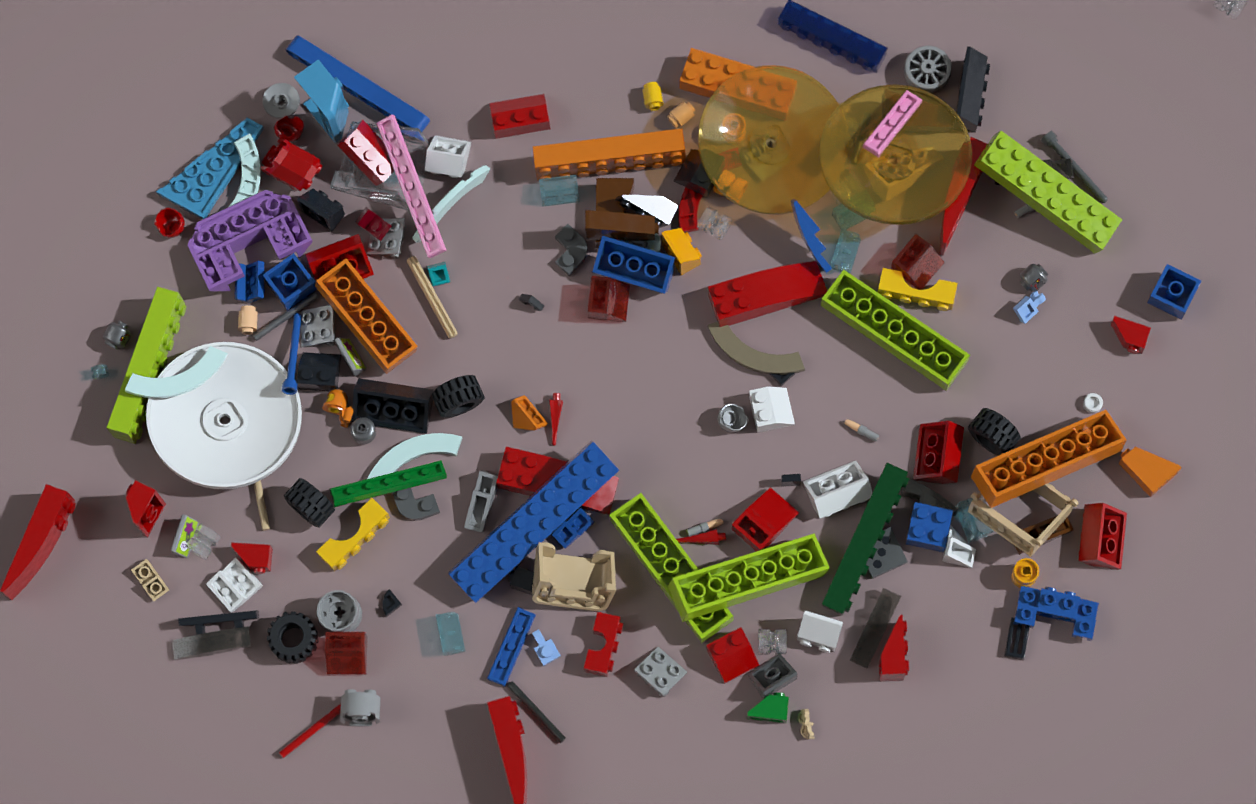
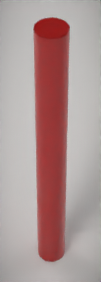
[279,703,341,758]

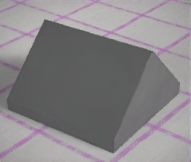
[747,654,798,699]

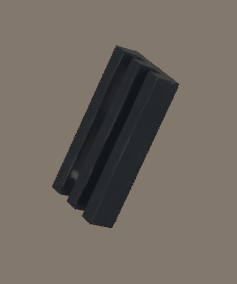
[1004,617,1030,660]

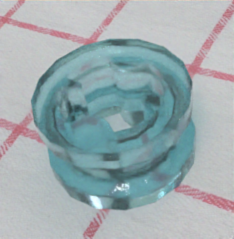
[91,364,109,379]

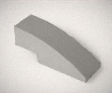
[464,470,498,533]

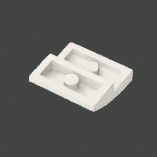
[206,557,263,612]

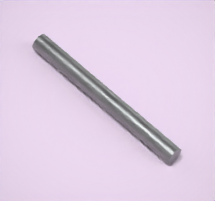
[253,292,319,341]

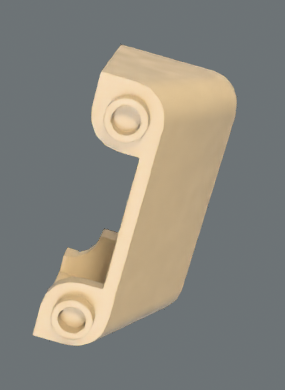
[532,542,616,611]

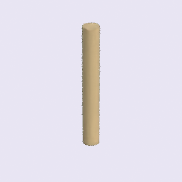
[254,480,270,531]

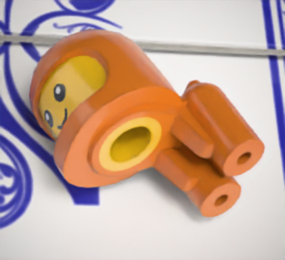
[322,389,353,428]

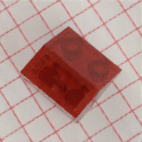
[891,234,944,290]
[588,276,630,322]
[325,632,368,675]

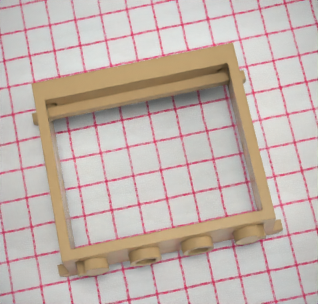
[968,484,1079,557]

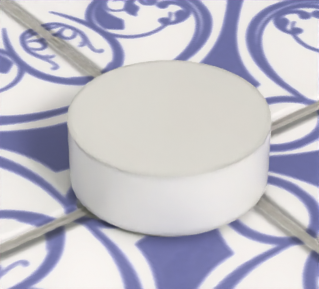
[1083,393,1103,413]

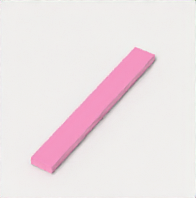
[376,115,447,259]

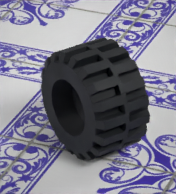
[432,375,485,418]
[968,408,1021,456]
[283,478,335,528]
[267,611,319,664]

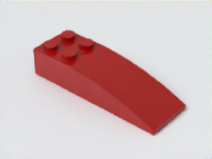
[940,137,987,255]
[708,261,827,327]
[496,446,619,515]
[0,484,76,600]
[487,696,527,804]

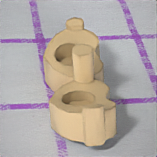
[797,709,815,739]

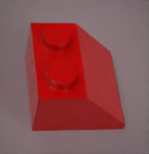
[706,627,759,683]

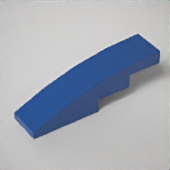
[790,199,832,273]

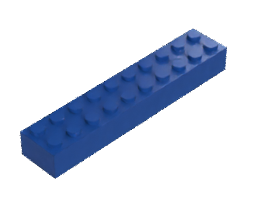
[448,441,619,603]

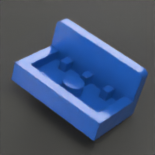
[235,261,265,303]

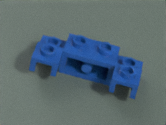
[1014,586,1099,641]

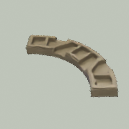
[708,321,805,375]

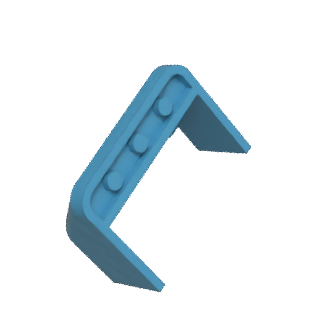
[294,59,349,143]

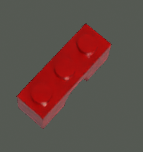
[584,611,624,677]

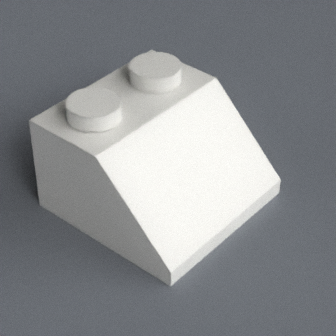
[425,136,471,178]
[749,387,795,433]
[797,611,843,653]

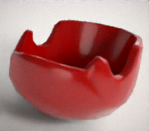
[274,115,305,142]
[154,207,185,238]

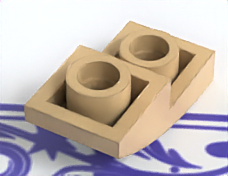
[131,559,169,601]

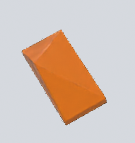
[511,395,548,431]

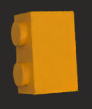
[661,228,702,276]

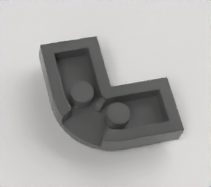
[555,224,587,276]
[392,488,440,521]

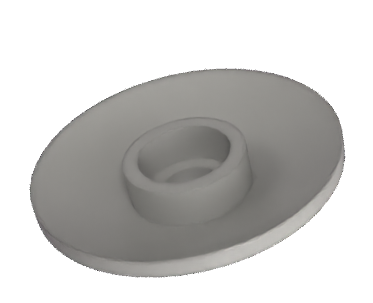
[262,83,300,118]

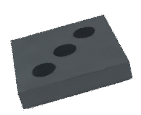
[866,527,908,579]

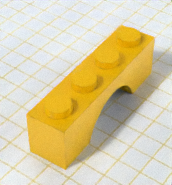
[878,268,958,311]
[316,498,390,572]

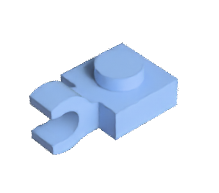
[1013,291,1046,324]
[532,629,561,666]

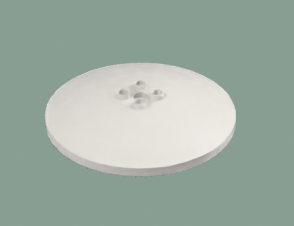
[146,342,302,489]

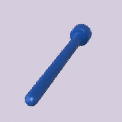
[282,313,302,395]

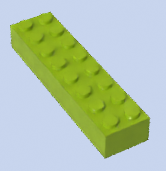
[974,131,1122,254]
[821,269,970,391]
[107,286,186,444]
[610,493,733,643]
[668,533,829,622]

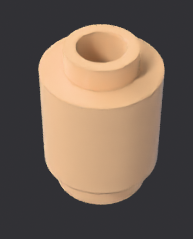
[667,101,695,128]
[238,306,258,335]

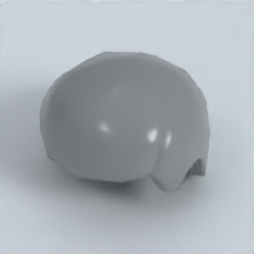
[717,404,748,432]

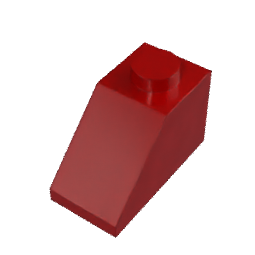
[1111,316,1151,354]
[231,542,273,574]

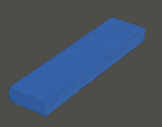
[487,607,536,687]

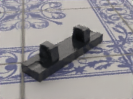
[178,610,259,635]

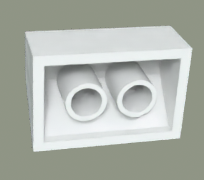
[803,461,872,518]

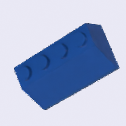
[592,236,675,294]

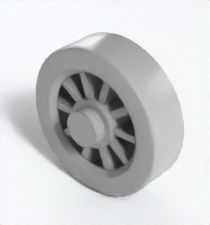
[904,46,952,94]

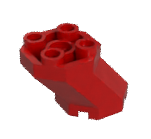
[260,138,322,191]

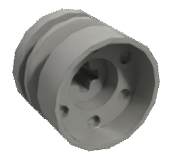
[317,590,362,635]

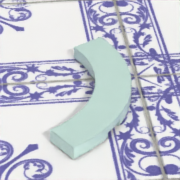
[229,133,261,207]
[412,165,490,243]
[125,346,228,398]
[367,433,463,479]

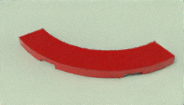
[678,148,741,233]

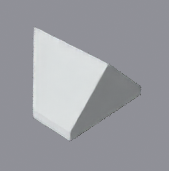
[942,525,976,568]

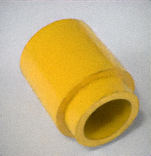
[642,82,664,111]

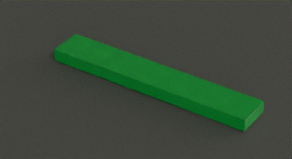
[329,460,447,507]

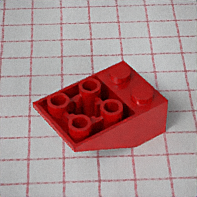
[732,487,799,552]
[879,615,909,681]

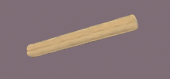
[407,256,457,339]

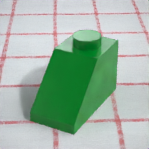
[747,692,789,723]

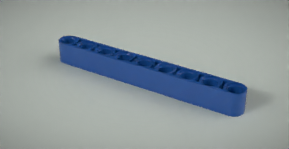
[285,35,430,136]

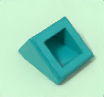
[427,262,450,287]

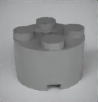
[340,689,381,727]

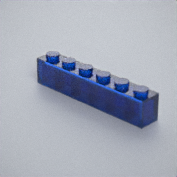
[778,0,888,73]

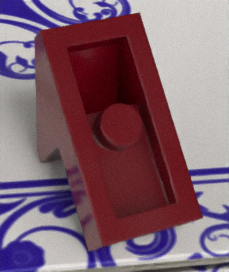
[355,207,392,241]

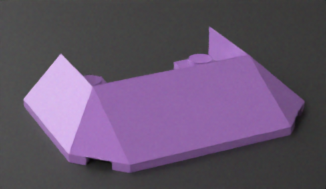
[187,190,313,291]

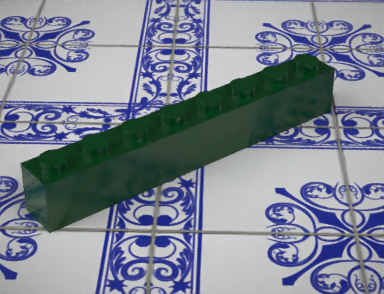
[822,463,910,615]

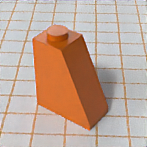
[1118,446,1181,497]

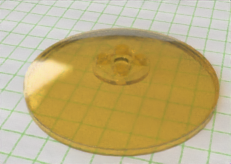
[698,65,849,215]
[819,85,972,225]

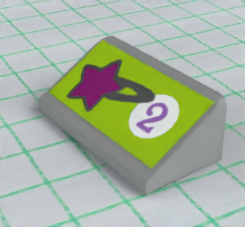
[335,338,367,376]
[171,514,199,558]

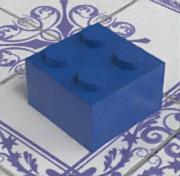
[263,253,317,310]
[1147,264,1201,320]
[906,502,953,553]

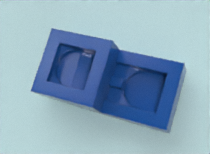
[552,508,595,549]

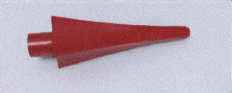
[549,393,563,446]
[676,529,726,545]

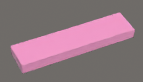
[863,90,922,157]

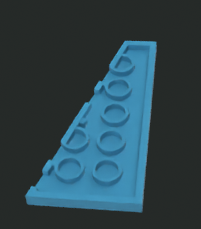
[156,118,264,219]

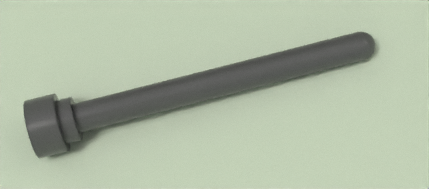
[1041,131,1108,203]

